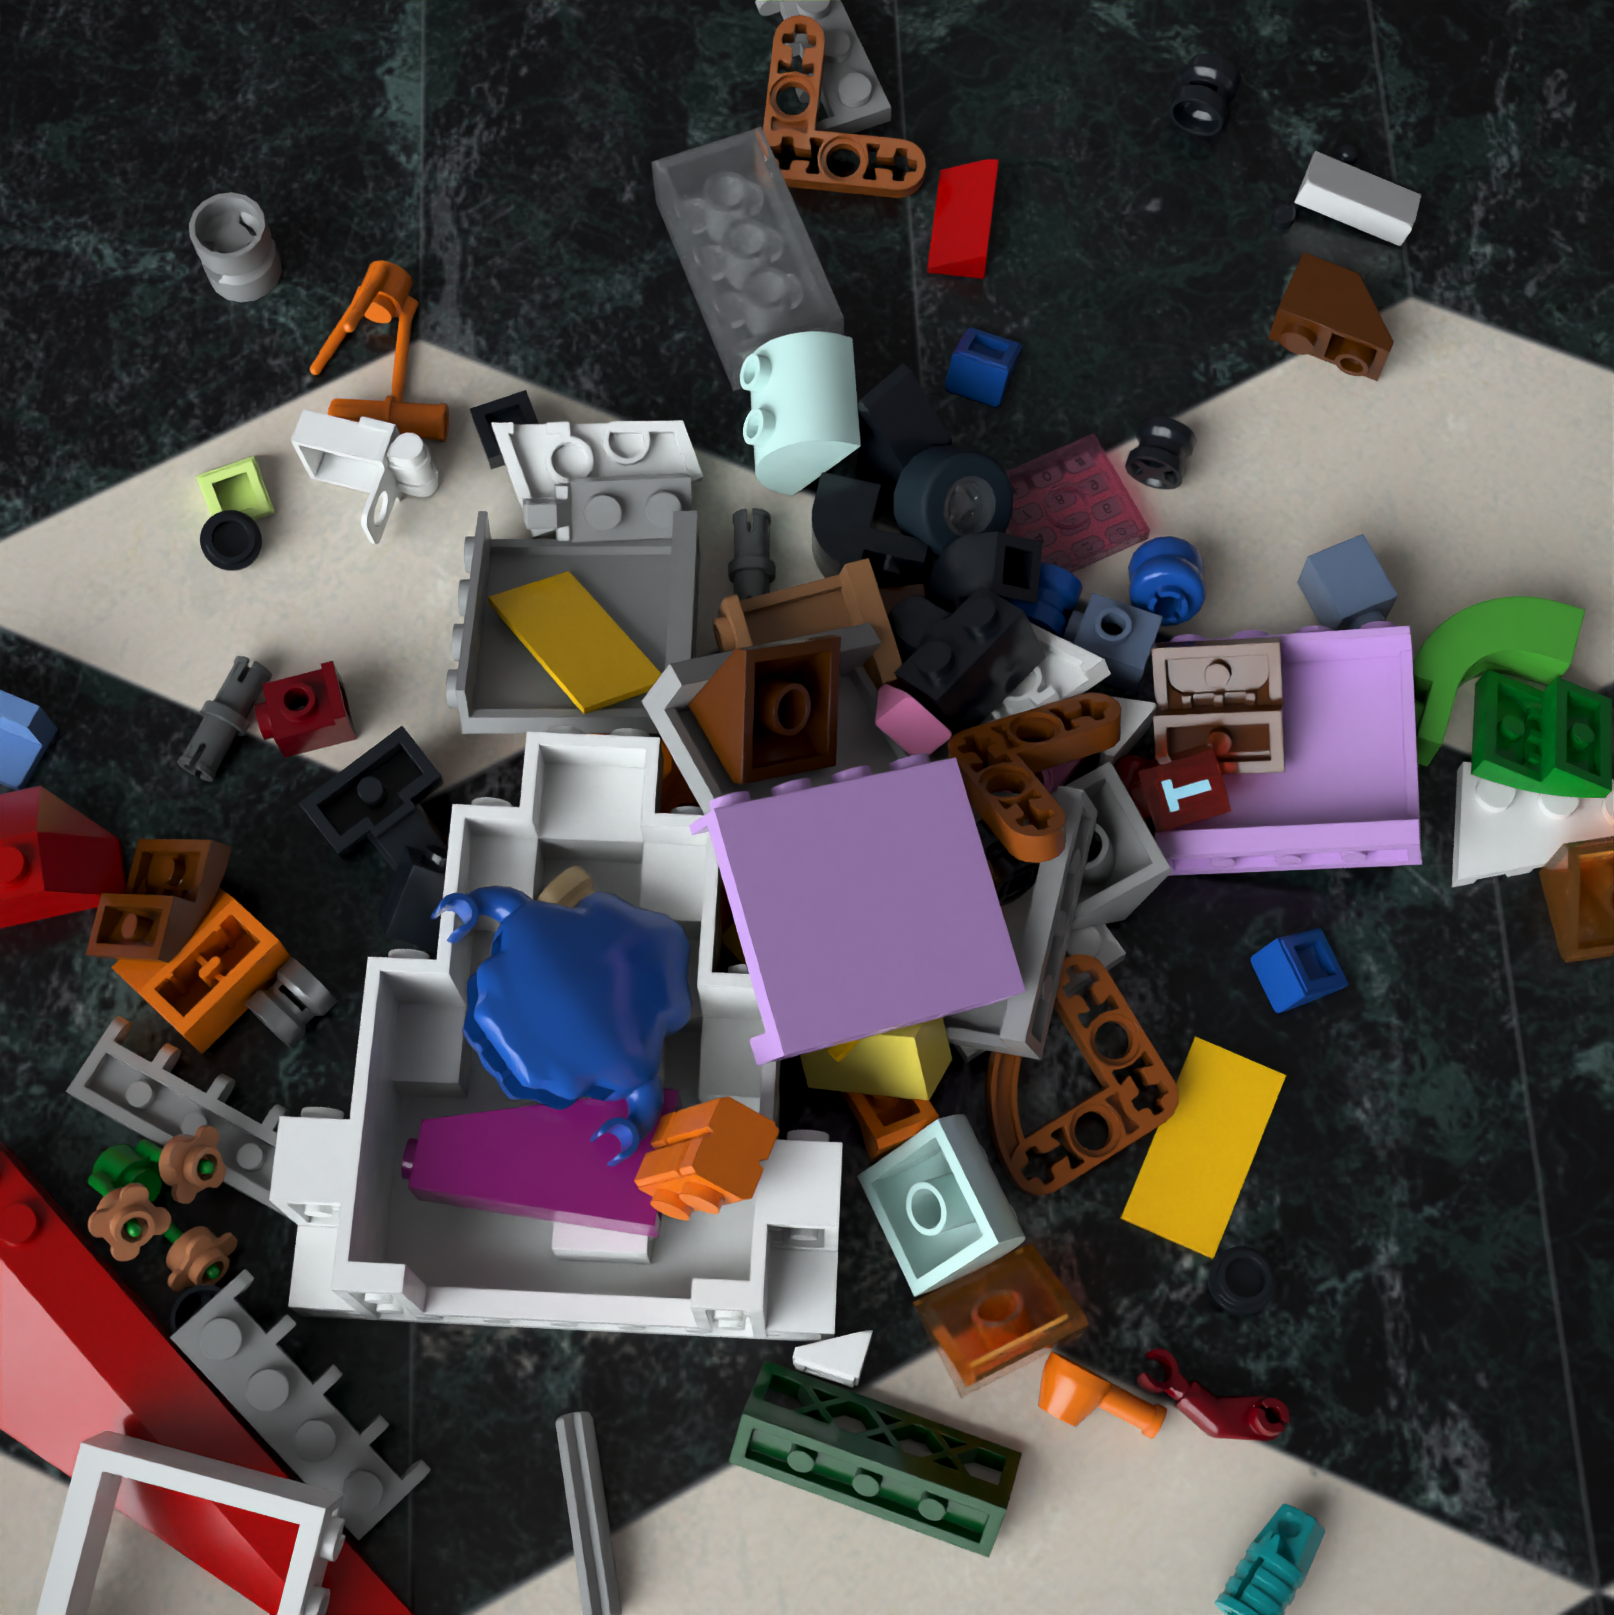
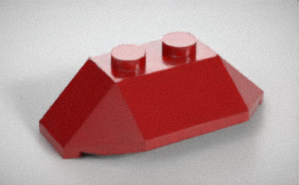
[0,786,127,928]

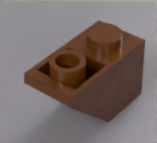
[1268,252,1394,381]

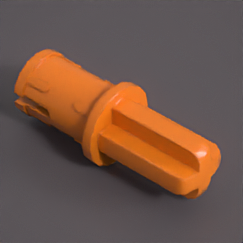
[328,395,449,442]

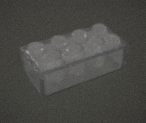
[651,127,844,391]

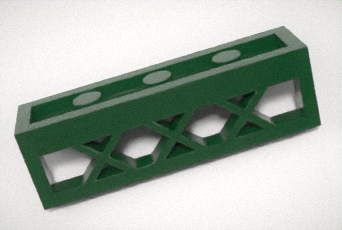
[729,1360,1022,1558]

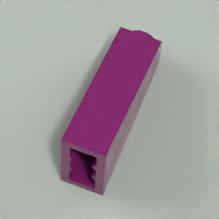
[401,1088,682,1238]

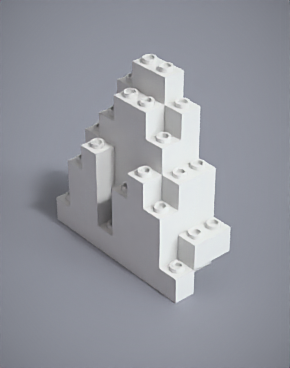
[269,725,843,1342]

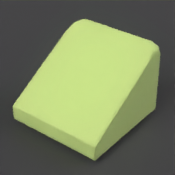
[196,455,275,520]

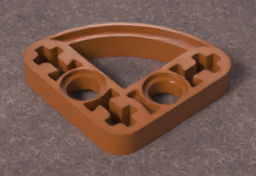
[985,954,1179,1195]

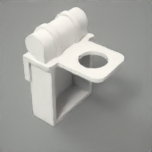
[291,409,439,544]

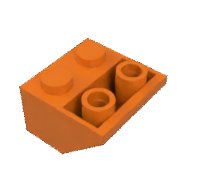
[111,888,291,1054]

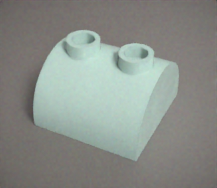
[740,331,861,496]
[857,1114,1026,1297]

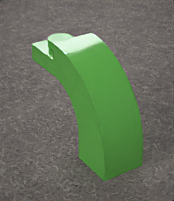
[1413,596,1585,767]

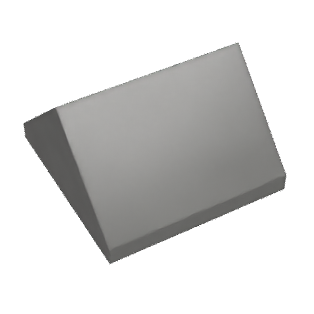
[1051,761,1172,931]

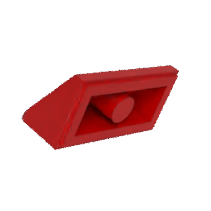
[927,159,999,279]

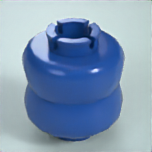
[1128,536,1206,626]

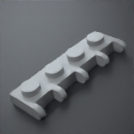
[755,0,891,134]
[66,1016,293,1221]
[170,1268,431,1541]

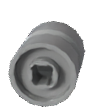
[189,192,282,302]

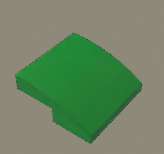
[1471,669,1612,798]

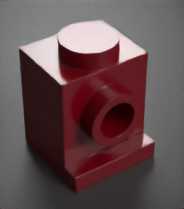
[254,661,357,758]

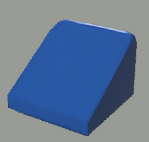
[945,327,1023,407]
[1251,928,1349,1013]

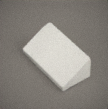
[1294,151,1421,246]

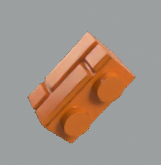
[634,1096,780,1220]

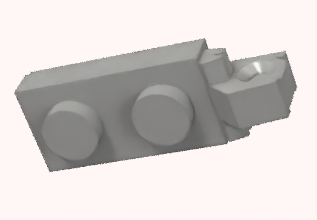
[523,473,692,543]

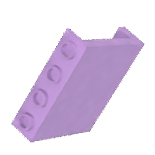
[1155,621,1422,876]
[689,753,1026,1066]

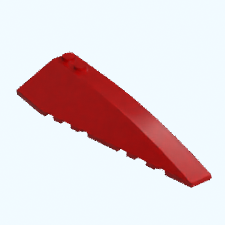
[0,1141,415,1615]

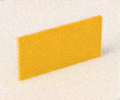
[488,571,662,714]
[1121,1036,1286,1259]

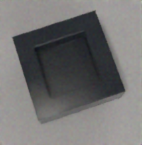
[470,390,539,470]

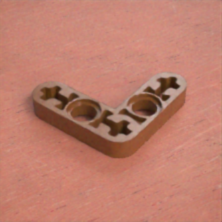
[761,15,926,198]
[948,693,1121,863]

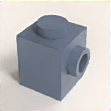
[1297,534,1398,631]
[1063,592,1163,694]

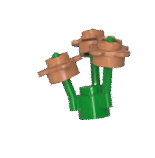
[88,1125,237,1292]

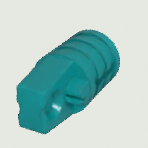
[1215,1503,1325,1615]

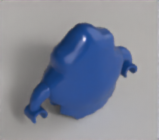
[431,885,692,1167]

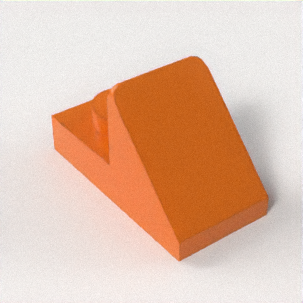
[840,1091,939,1162]

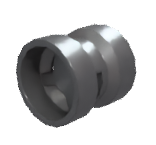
[245,957,338,1048]

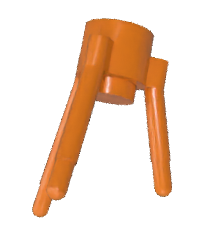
[310,260,419,402]

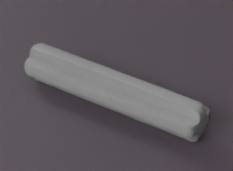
[555,1411,622,1615]

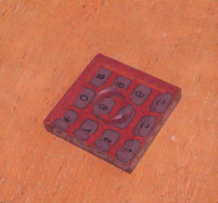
[1006,433,1150,573]

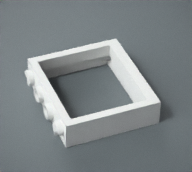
[36,1430,345,1615]

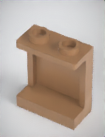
[712,558,902,691]

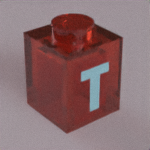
[1129,742,1232,833]

